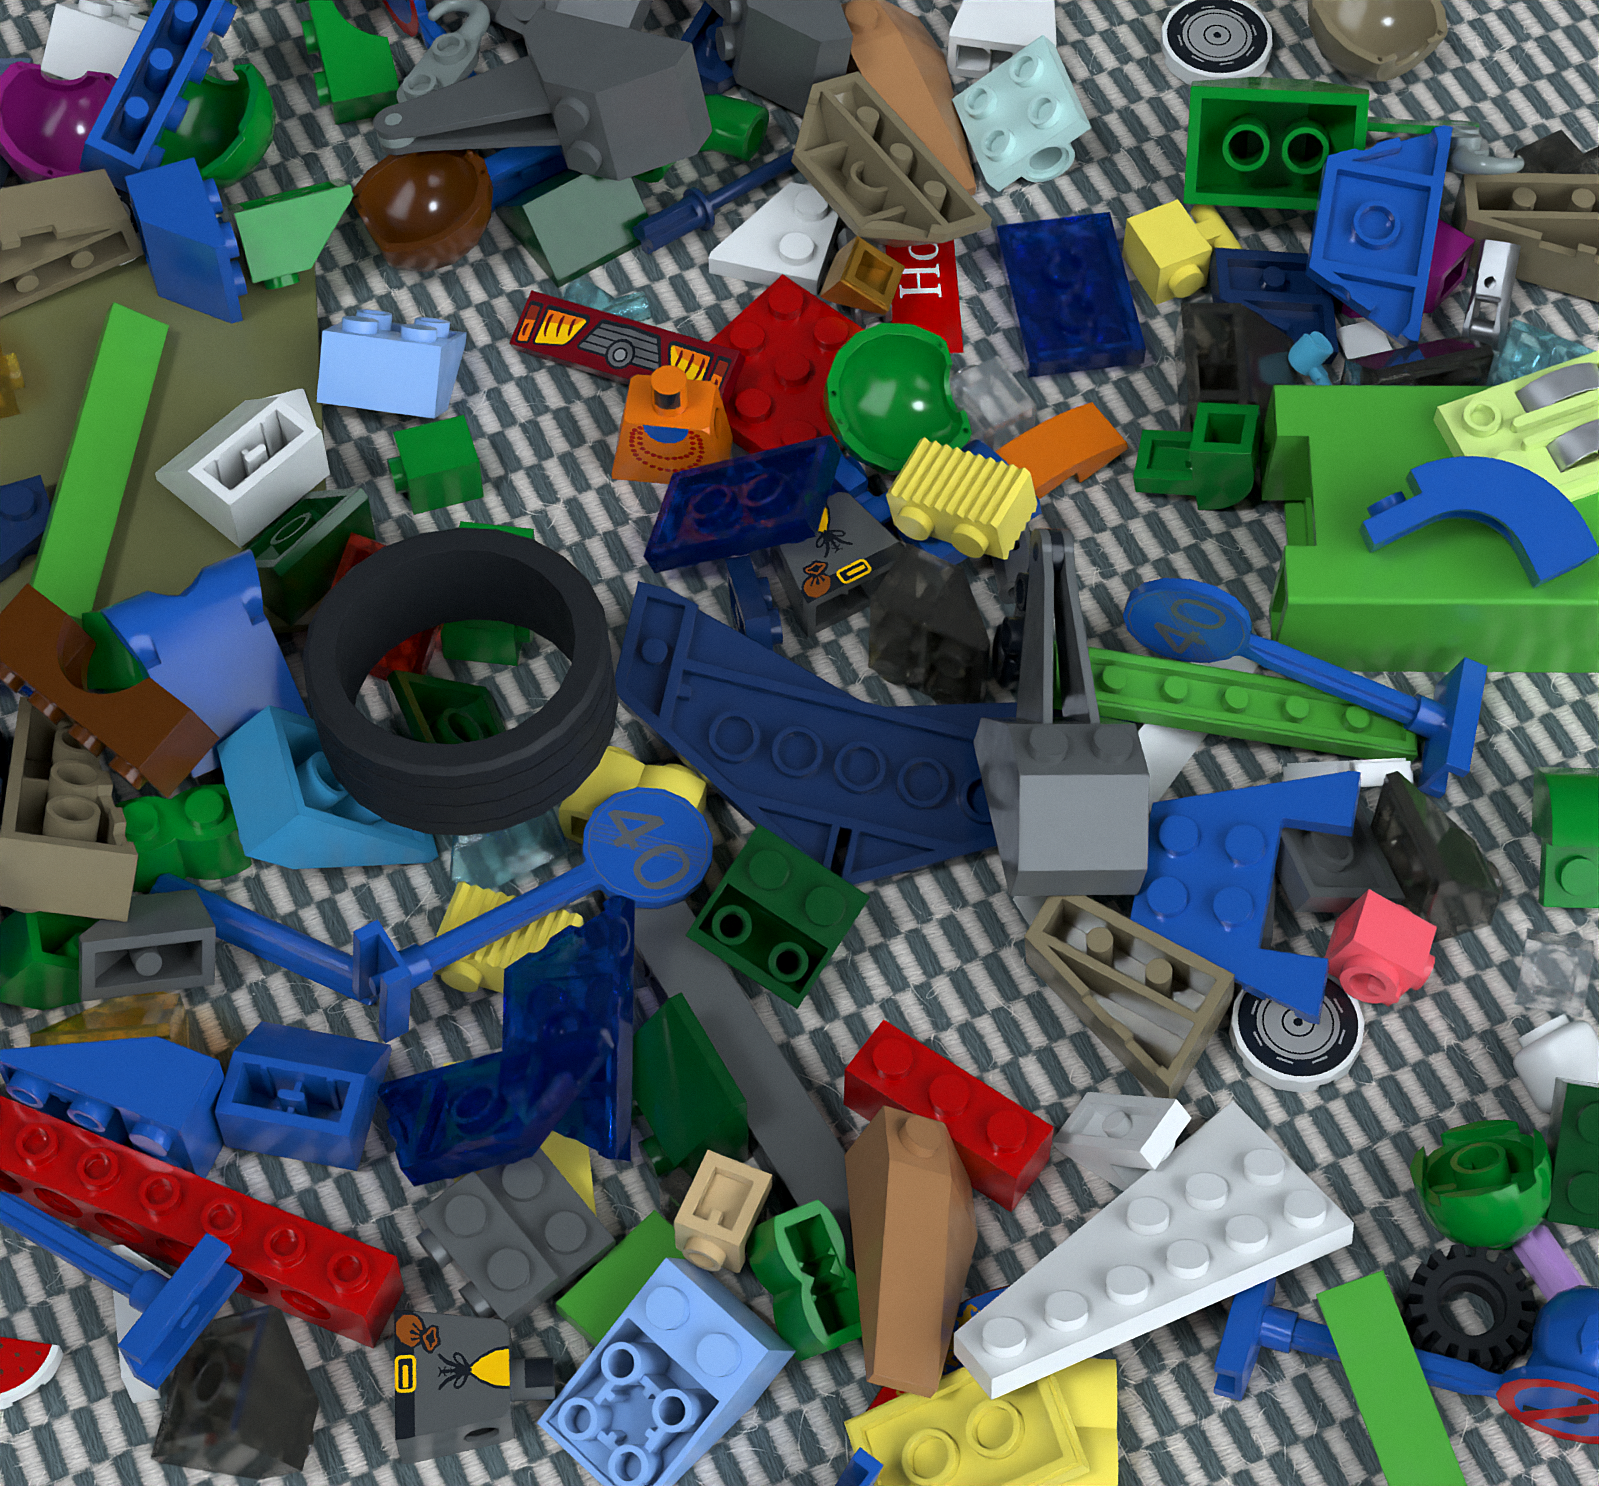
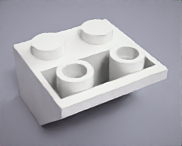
[41,0,149,80]
[155,397,330,548]

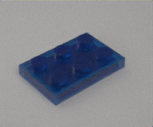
[995,212,1146,378]
[643,435,842,573]

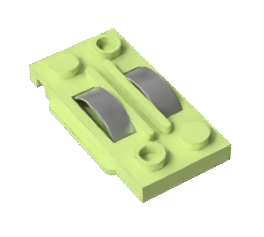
[1433,350,1599,502]

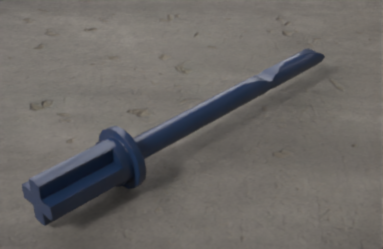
[633,148,796,254]

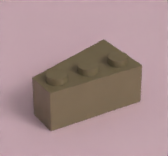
[0,169,144,317]
[1452,173,1599,302]
[1024,895,1235,1099]

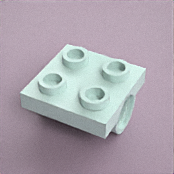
[952,35,1091,192]

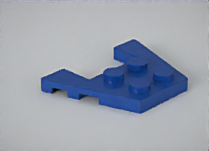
[1130,771,1361,1024]

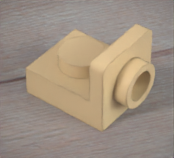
[674,1150,772,1273]

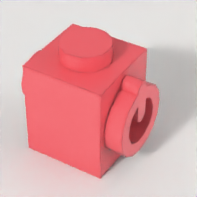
[1324,889,1437,1007]

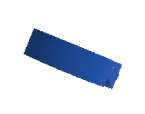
[1359,456,1599,589]

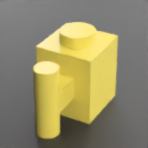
[1122,199,1243,305]

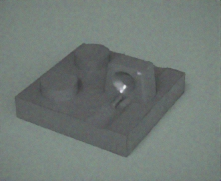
[1275,803,1405,912]

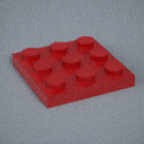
[709,274,865,489]

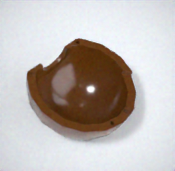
[351,149,493,272]

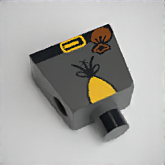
[770,486,909,638]
[394,1310,556,1464]

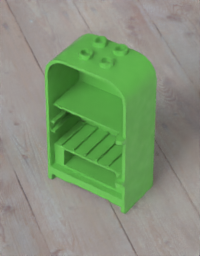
[1258,385,1599,673]

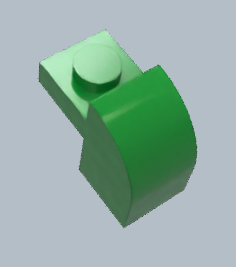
[1133,402,1262,510]
[1531,767,1599,908]

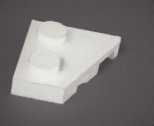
[709,182,842,295]

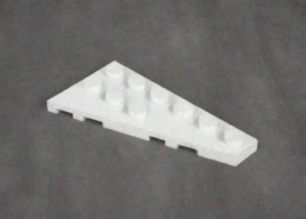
[954,1101,1354,1400]

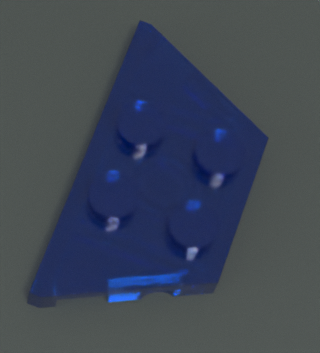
[501,895,635,1162]
[378,1024,616,1187]

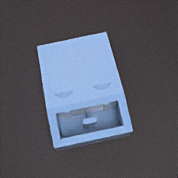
[537,1257,796,1486]

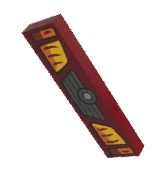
[509,290,746,409]

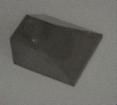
[1370,771,1503,943]
[150,1304,320,1480]

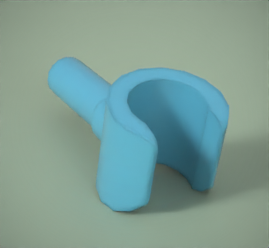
[1288,331,1333,385]

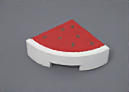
[0,1337,64,1410]

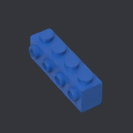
[79,0,238,193]

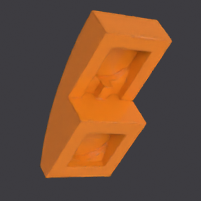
[995,402,1129,499]

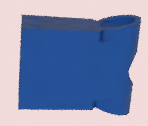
[100,549,310,778]

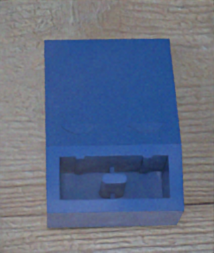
[0,1036,225,1179]

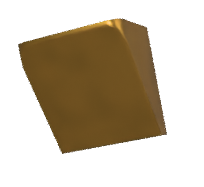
[820,236,905,315]

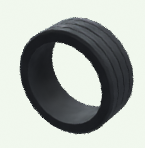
[303,527,618,836]

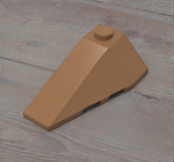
[841,0,976,196]
[844,1105,978,1398]

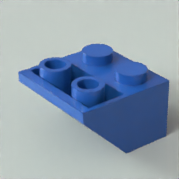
[124,157,248,324]
[214,1021,392,1171]

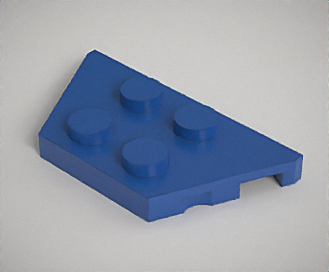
[1305,125,1453,349]

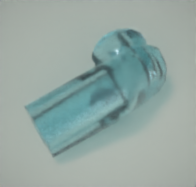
[563,279,651,322]

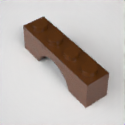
[0,583,220,798]

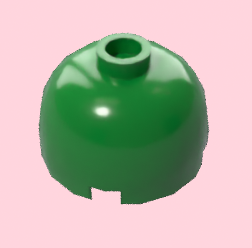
[1409,1119,1553,1250]

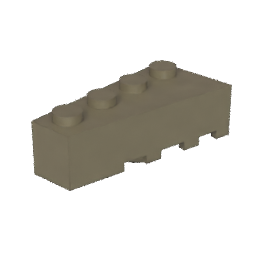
[0,696,138,922]

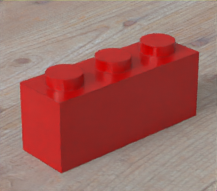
[843,1019,1054,1212]

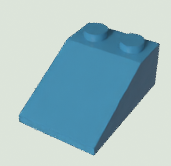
[217,705,439,869]

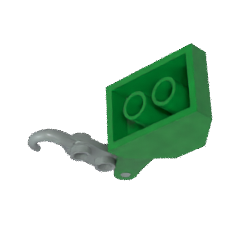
[1183,77,1525,210]

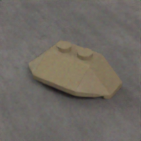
[791,71,992,248]

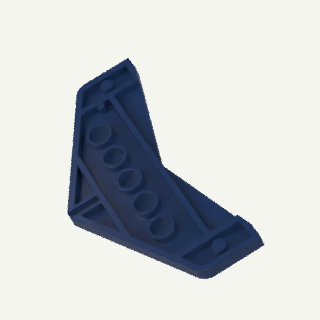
[615,581,1134,887]

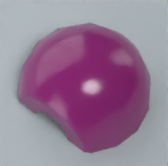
[0,61,117,183]

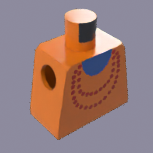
[611,365,733,490]

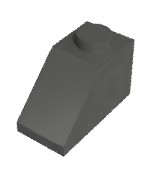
[79,889,216,1002]

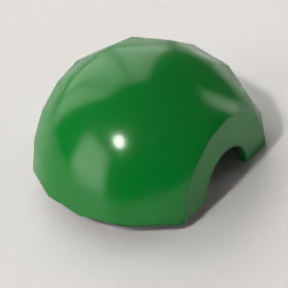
[158,63,276,191]
[823,323,972,475]

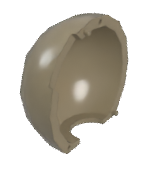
[1307,0,1448,83]

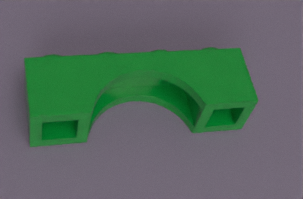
[295,0,399,125]

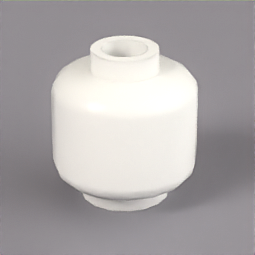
[1513,1014,1599,1113]

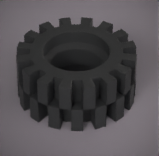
[1400,1244,1536,1374]

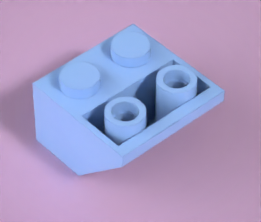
[317,309,466,419]

